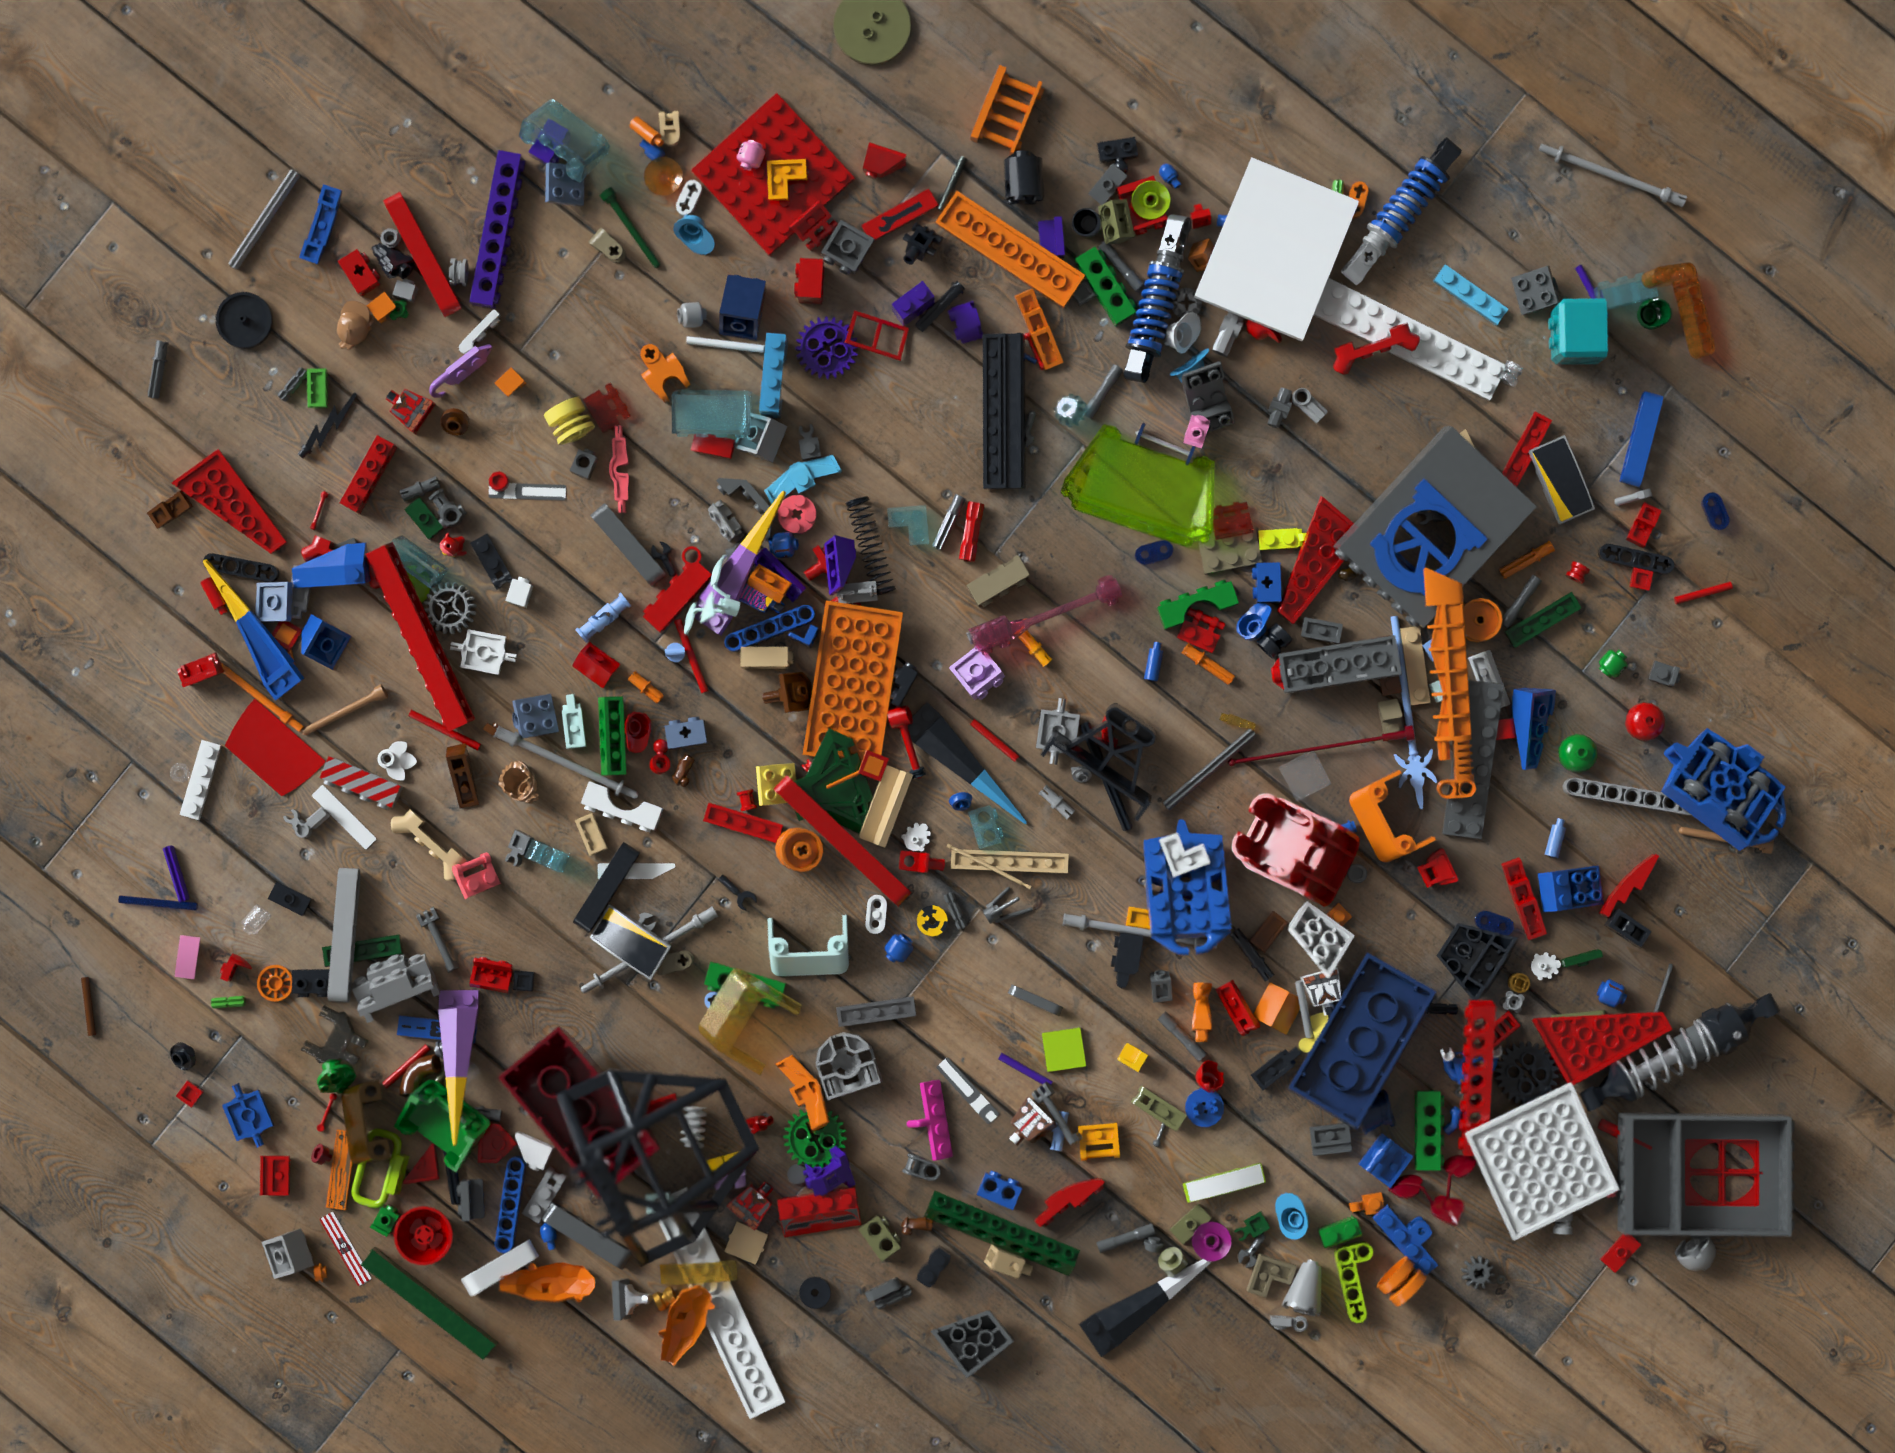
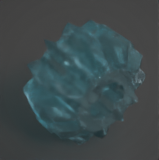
[1054,394,1088,428]

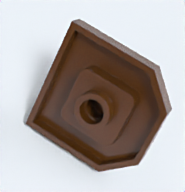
[762,672,812,713]

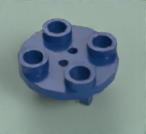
[1185,1088,1224,1127]

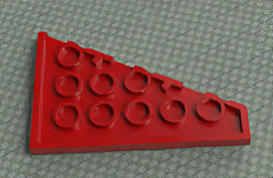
[1531,1012,1672,1085]

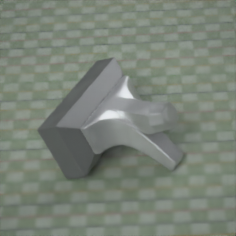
[612,1278,654,1321]

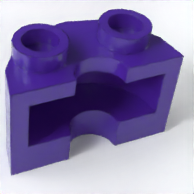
[948,301,983,344]

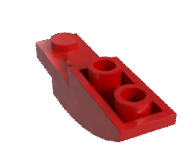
[1034,1178,1105,1227]

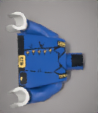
[1440,1045,1502,1095]

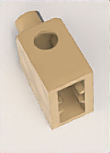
[984,1244,1033,1278]

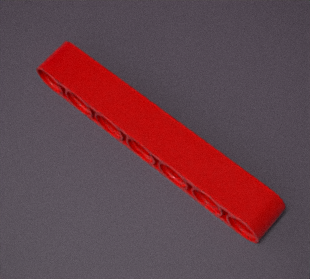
[383,192,462,317]

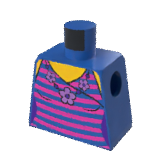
[739,584,785,614]

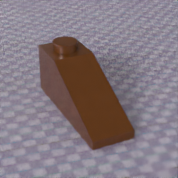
[446,743,479,808]

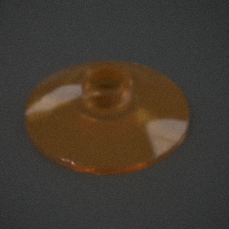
[644,157,683,196]

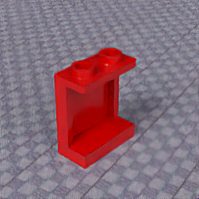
[1116,175,1168,236]

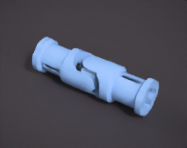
[575,593,631,643]

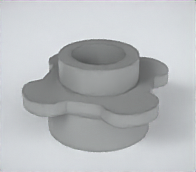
[1503,991,1525,1013]

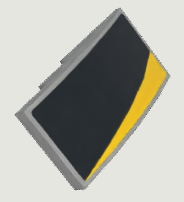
[1528,435,1595,525]
[590,904,672,980]

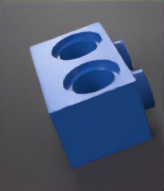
[977,1170,1022,1210]

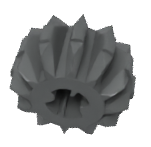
[1461,1255,1495,1289]

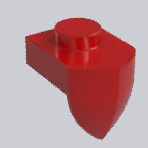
[220,953,252,982]

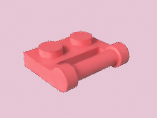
[452,852,501,899]

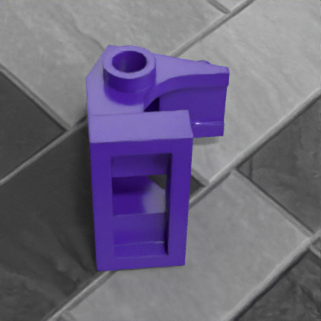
[803,1146,856,1196]

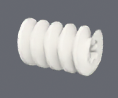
[680,1106,707,1147]

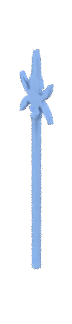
[1391,616,1437,809]

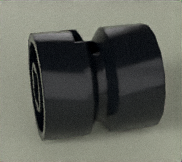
[1256,623,1293,660]

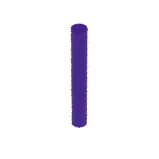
[1575,264,1609,317]
[998,1053,1053,1085]

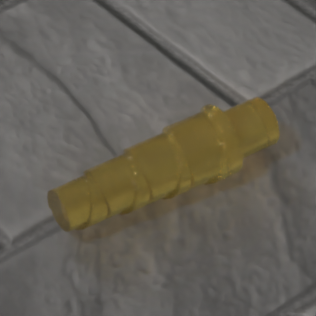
[1219,713,1256,730]

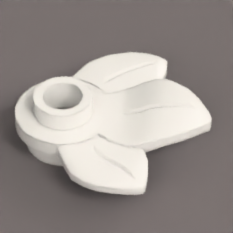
[378,741,417,780]

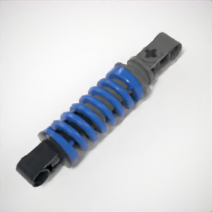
[1124,214,1192,383]

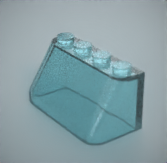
[672,389,752,438]

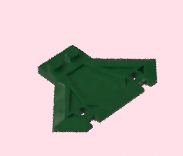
[794,728,873,834]

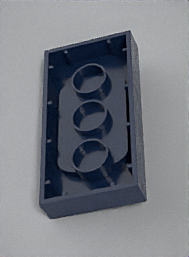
[1288,953,1436,1130]

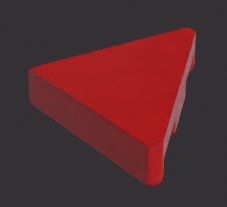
[403,1143,440,1184]

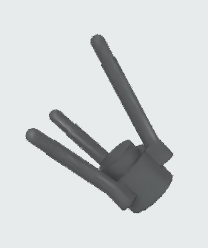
[983,887,1033,924]

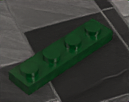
[1504,592,1582,648]
[322,934,403,967]

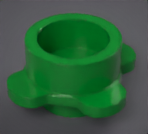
[390,299,409,320]

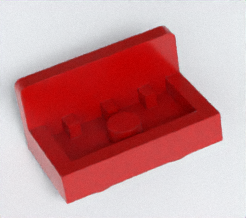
[469,957,513,993]

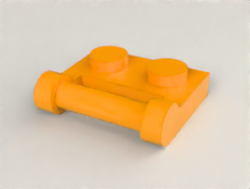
[1078,1123,1120,1161]

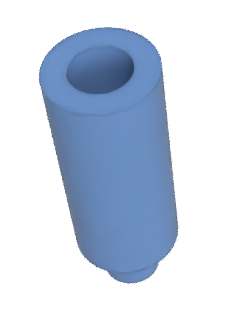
[1544,818,1566,858]

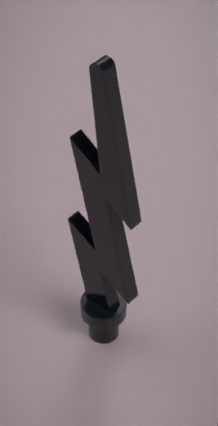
[297,393,357,459]

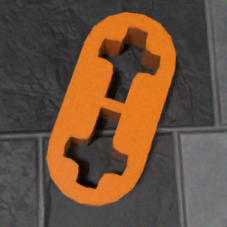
[1348,181,1368,219]

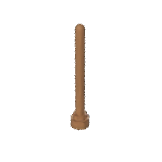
[301,684,388,735]
[1679,827,1774,854]

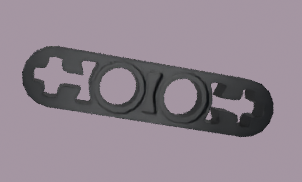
[1598,544,1674,574]
[203,553,279,582]

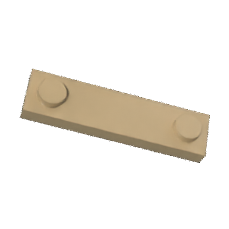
[1400,626,1430,706]

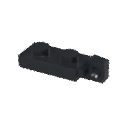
[1251,1047,1301,1091]

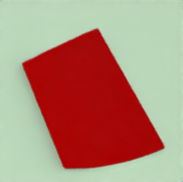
[225,699,325,796]

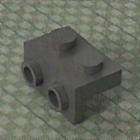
[457,1179,485,1221]

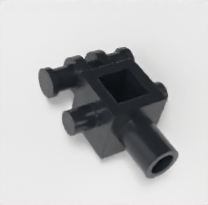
[903,222,944,265]

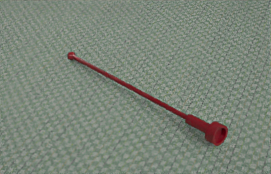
[1228,725,1415,766]

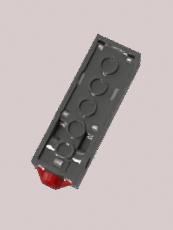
[1271,635,1402,694]

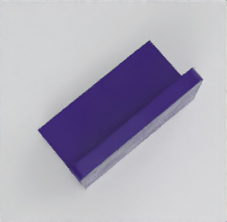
[1038,216,1065,258]

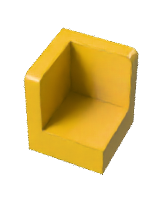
[1117,1043,1148,1072]

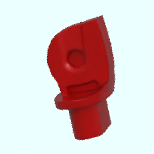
[746,1116,774,1134]

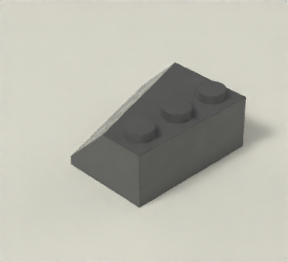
[931,1310,1015,1378]

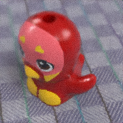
[440,533,467,557]

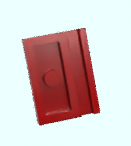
[260,1155,290,1196]

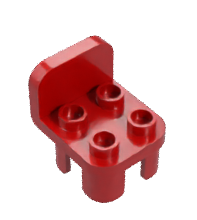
[1232,794,1360,907]

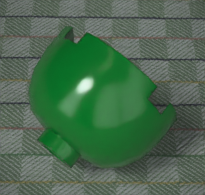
[1558,734,1598,773]

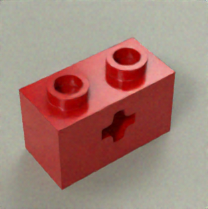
[338,249,381,297]

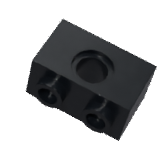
[1604,909,1652,948]

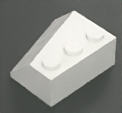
[1288,901,1355,978]

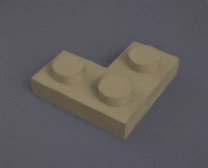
[1246,1253,1297,1297]

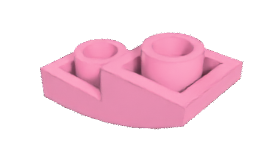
[175,935,200,979]

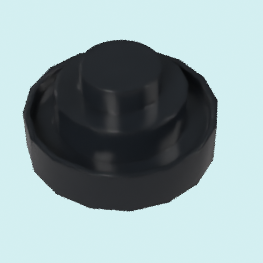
[170,1042,196,1071]

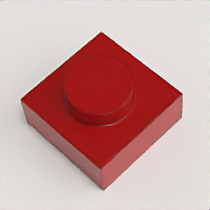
[1629,568,1653,591]
[176,1080,204,1108]

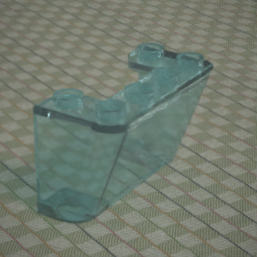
[519,99,610,183]

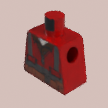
[386,389,436,435]
[727,1181,774,1231]

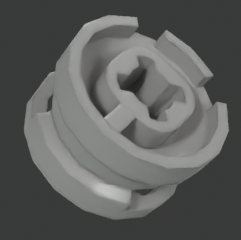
[449,258,469,286]

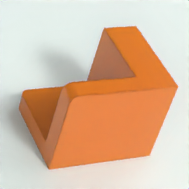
[366,292,396,324]
[495,367,527,397]

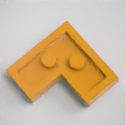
[767,159,807,201]

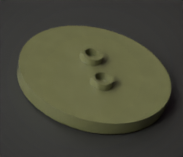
[833,0,911,65]

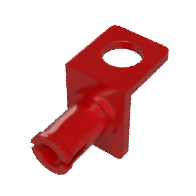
[899,850,945,873]

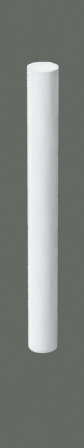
[686,336,764,353]

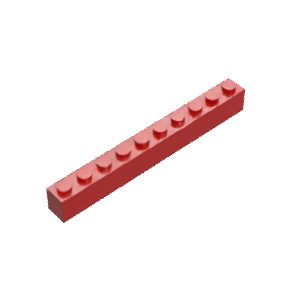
[366,542,475,732]

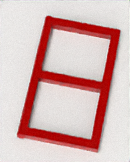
[845,310,909,361]

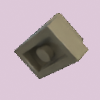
[1378,699,1403,734]

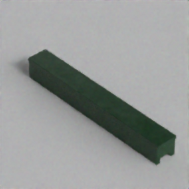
[361,1247,499,1360]

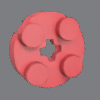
[778,495,816,534]

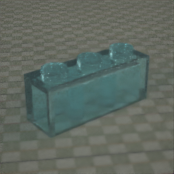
[1593,272,1659,310]
[392,535,449,589]

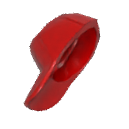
[1246,319,1282,343]
[624,711,651,753]

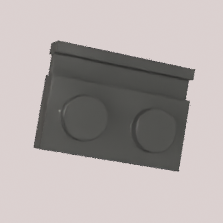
[1309,1123,1352,1156]

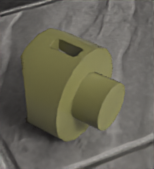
[1158,1247,1188,1277]

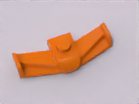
[775,1055,829,1133]

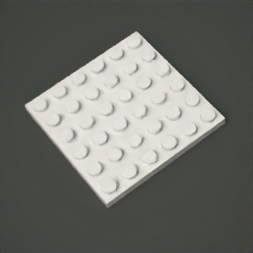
[1464,1083,1619,1240]

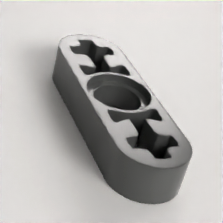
[1008,984,1063,1016]

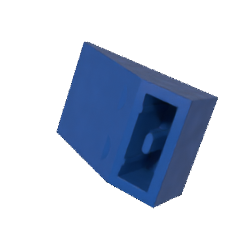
[1538,865,1604,912]

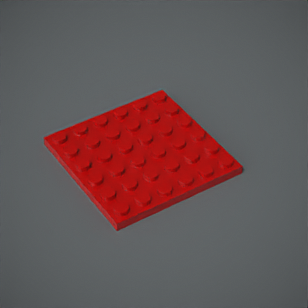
[691,93,855,256]

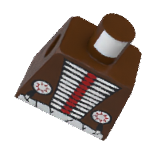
[1009,1097,1058,1146]

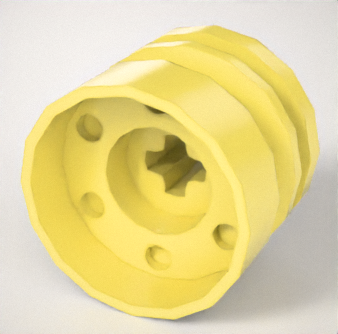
[544,397,595,445]

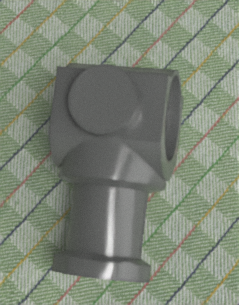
[429,488,467,529]

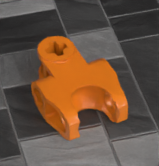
[640,344,691,403]

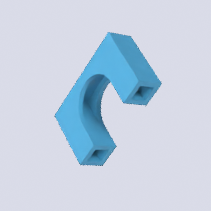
[759,333,788,418]

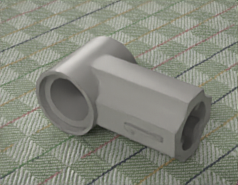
[1291,388,1328,424]

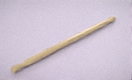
[946,844,1031,889]

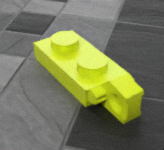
[1258,528,1306,551]

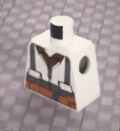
[1300,967,1341,1016]

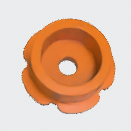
[313,1263,327,1283]

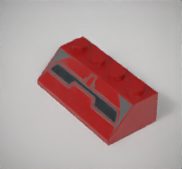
[777,1186,862,1238]

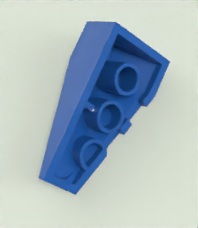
[292,542,371,588]
[1512,688,1556,770]

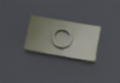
[1169,1204,1212,1245]

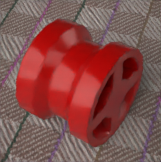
[1566,561,1590,584]

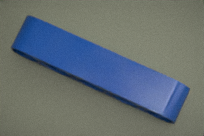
[1620,391,1663,487]
[724,605,815,652]
[495,1156,527,1253]

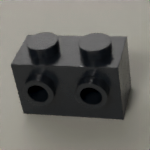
[292,969,330,997]

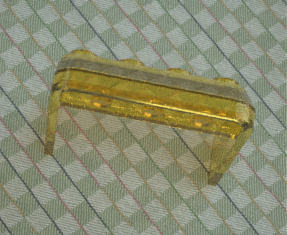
[699,969,802,1076]

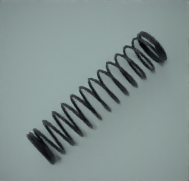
[845,496,896,595]

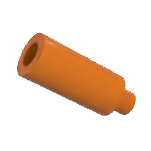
[630,117,664,147]

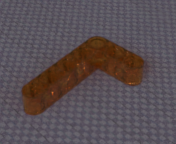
[1642,262,1715,359]

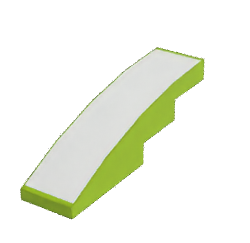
[1183,1163,1266,1202]

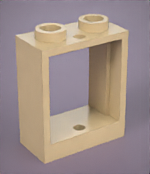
[741,647,793,669]

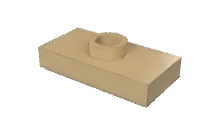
[575,813,608,856]

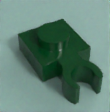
[1234,1211,1271,1241]

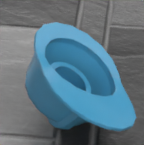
[673,214,715,255]
[1170,348,1210,383]
[1275,1193,1309,1240]

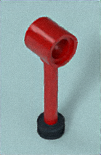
[888,705,926,779]

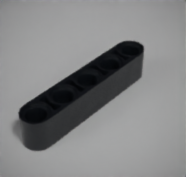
[573,842,640,933]

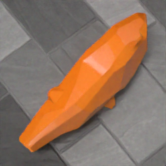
[500,1262,595,1302]
[658,1285,715,1366]

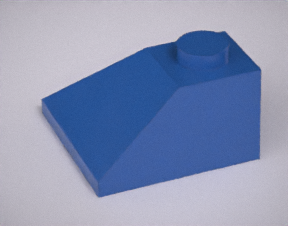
[301,614,351,670]

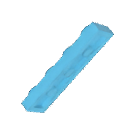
[1433,264,1508,326]

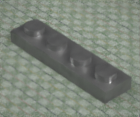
[836,996,916,1027]

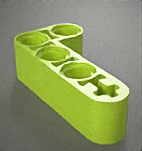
[1334,1241,1373,1323]

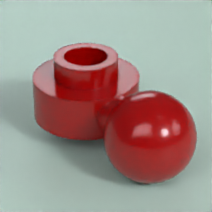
[649,739,670,775]

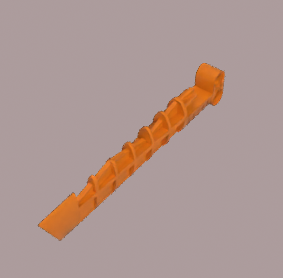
[1424,568,1476,799]

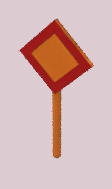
[272,622,302,685]
[826,750,889,789]

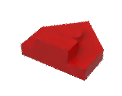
[478,1123,518,1163]

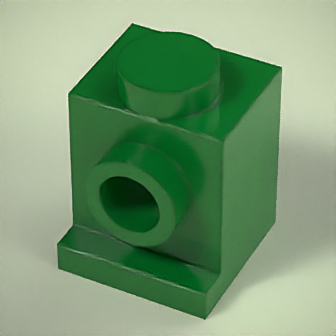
[370,1204,401,1237]

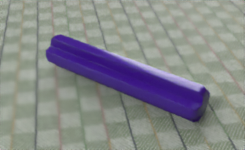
[163,845,190,902]

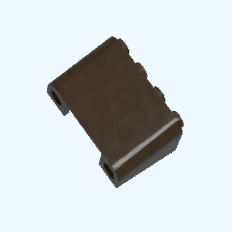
[341,1080,391,1165]

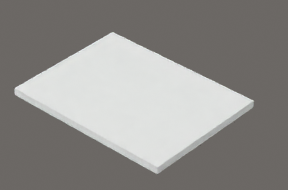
[1194,157,1359,341]

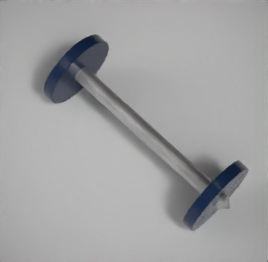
[1134,423,1196,466]

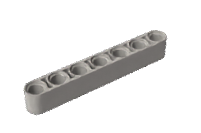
[1563,778,1691,815]
[328,868,361,1002]

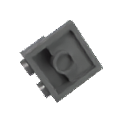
[821,220,874,276]

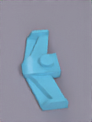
[764,455,842,505]

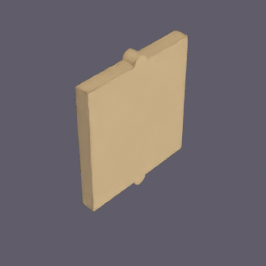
[724,1221,768,1265]

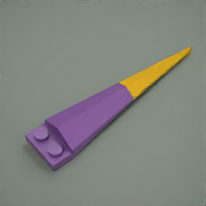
[694,491,786,635]
[438,990,479,1146]

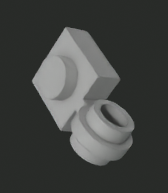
[1270,1315,1308,1332]

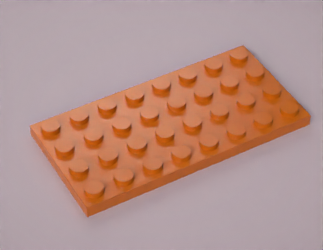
[803,600,903,763]

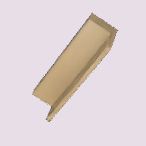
[859,765,913,848]

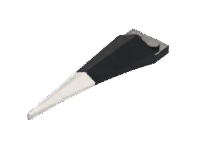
[1079,1259,1212,1357]

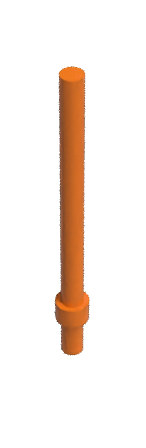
[221,662,304,732]

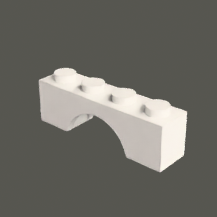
[581,781,664,833]

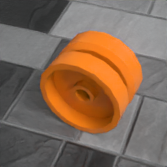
[1464,598,1503,643]
[775,827,823,872]
[1377,1256,1427,1307]

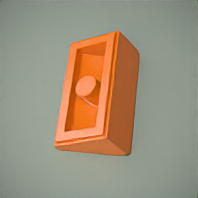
[747,564,792,603]

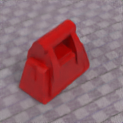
[1417,848,1459,888]

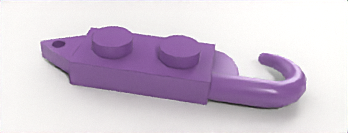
[429,344,493,398]

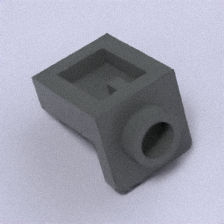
[1648,661,1681,687]
[1150,970,1172,1003]

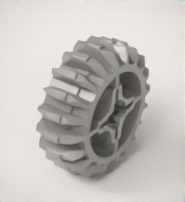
[424,582,477,634]

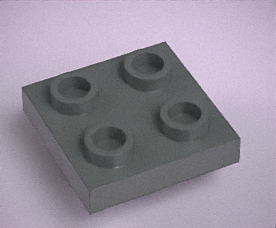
[1511,266,1560,315]

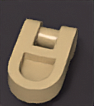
[659,111,680,146]

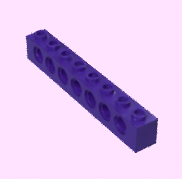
[469,150,525,309]

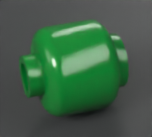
[1599,649,1628,678]

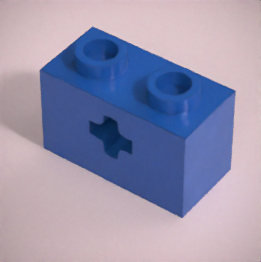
[1252,562,1281,603]

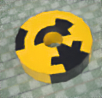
[917,905,948,936]

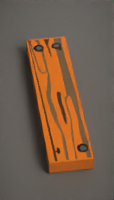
[326,1129,353,1210]

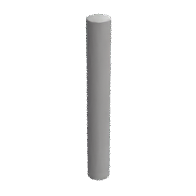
[1295,980,1313,1038]

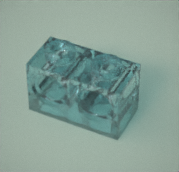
[968,805,1004,849]
[525,839,570,873]

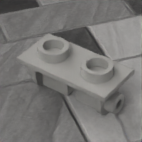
[708,500,742,541]
[837,581,878,603]

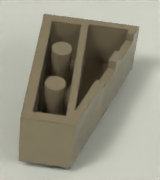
[967,555,1029,607]

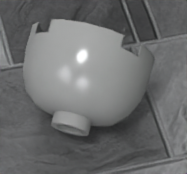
[1675,1235,1716,1271]

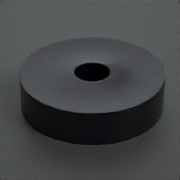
[799,1276,831,1309]

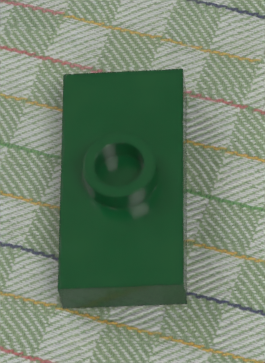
[404,497,444,540]
[1560,949,1603,967]

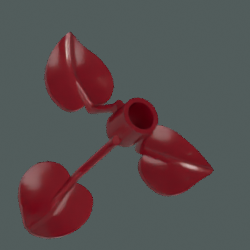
[1388,1155,1476,1226]

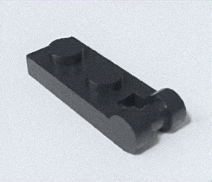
[470,534,513,590]

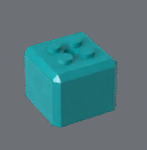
[1548,298,1608,365]

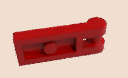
[1215,980,1260,1036]

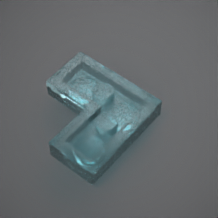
[887,505,929,546]

